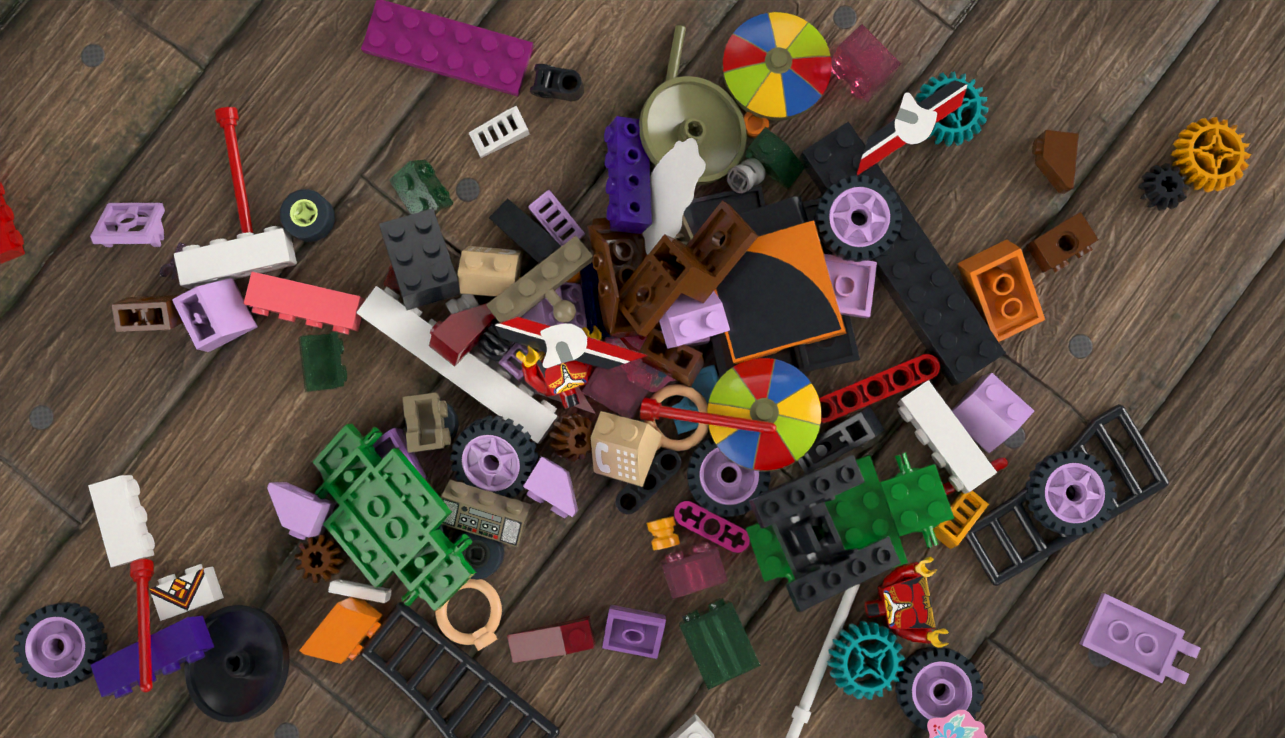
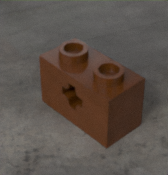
[111,295,183,332]
[639,328,704,388]

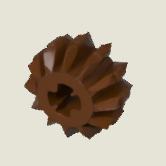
[549,413,594,462]
[294,534,344,583]

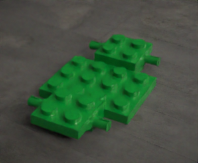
[313,423,476,611]
[746,452,954,582]

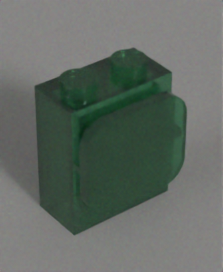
[679,597,761,690]

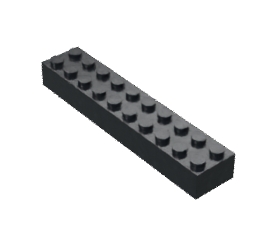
[798,121,1006,386]

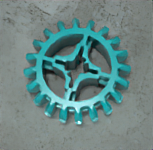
[914,71,989,147]
[827,621,905,700]

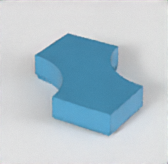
[672,365,719,434]

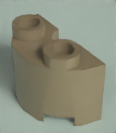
[403,392,451,453]

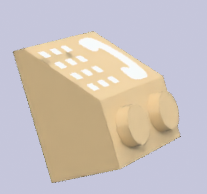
[458,246,523,296]
[591,411,662,487]

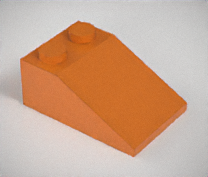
[957,240,1045,342]
[299,597,383,664]

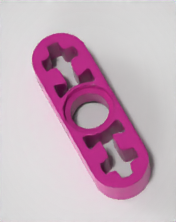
[674,501,750,553]

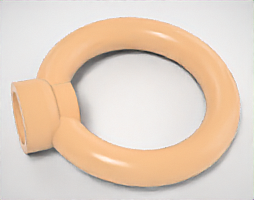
[644,384,709,451]
[435,579,502,651]

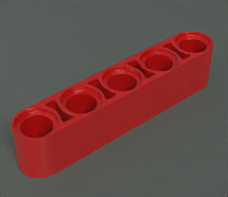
[819,354,940,424]

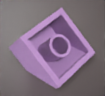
[659,291,730,348]
[951,373,1034,453]
[267,482,337,540]

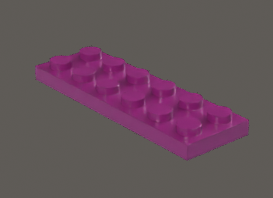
[361,0,534,97]

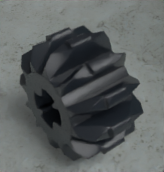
[1138,163,1190,211]
[478,319,515,361]

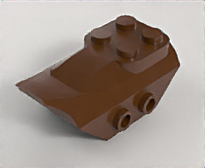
[588,218,662,338]

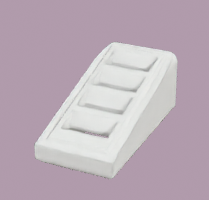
[469,106,530,158]

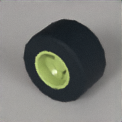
[280,189,335,242]

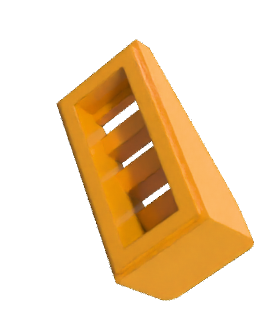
[933,490,989,549]

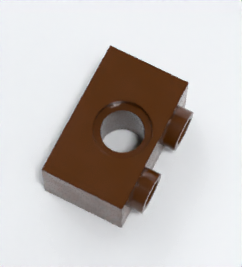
[1026,212,1099,273]

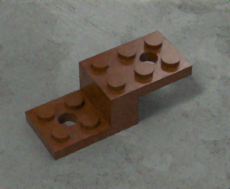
[618,201,758,337]

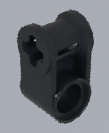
[530,64,584,102]

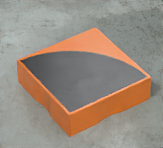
[714,220,846,364]

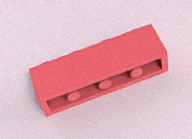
[243,272,365,335]

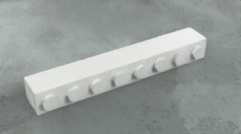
[357,286,559,444]

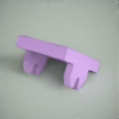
[90,203,165,247]

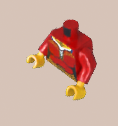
[516,326,602,409]
[864,557,949,648]

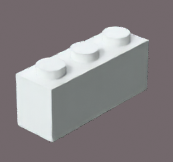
[88,475,155,567]

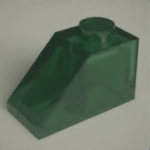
[745,127,805,190]

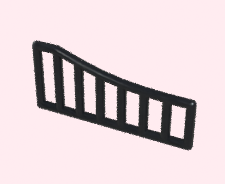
[964,404,1169,586]
[360,602,560,738]

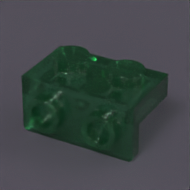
[389,159,454,215]
[298,331,347,393]

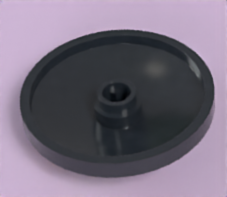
[185,605,290,723]

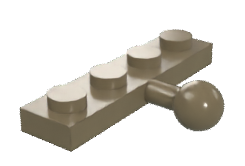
[486,236,593,323]

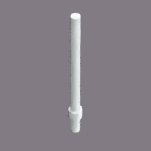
[786,584,860,738]

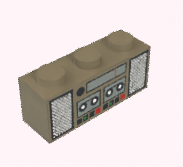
[441,480,531,547]

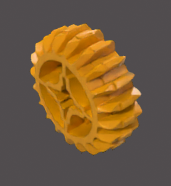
[1171,117,1251,192]

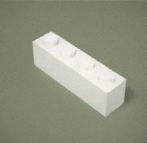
[174,226,297,290]
[897,380,997,494]

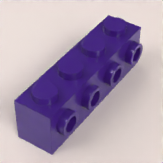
[604,116,652,234]
[91,616,214,699]

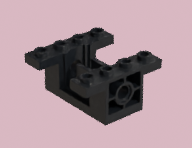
[749,455,901,612]

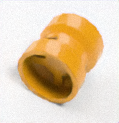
[647,516,680,550]

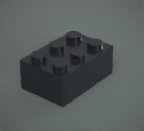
[379,208,460,311]

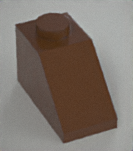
[1032,130,1079,194]

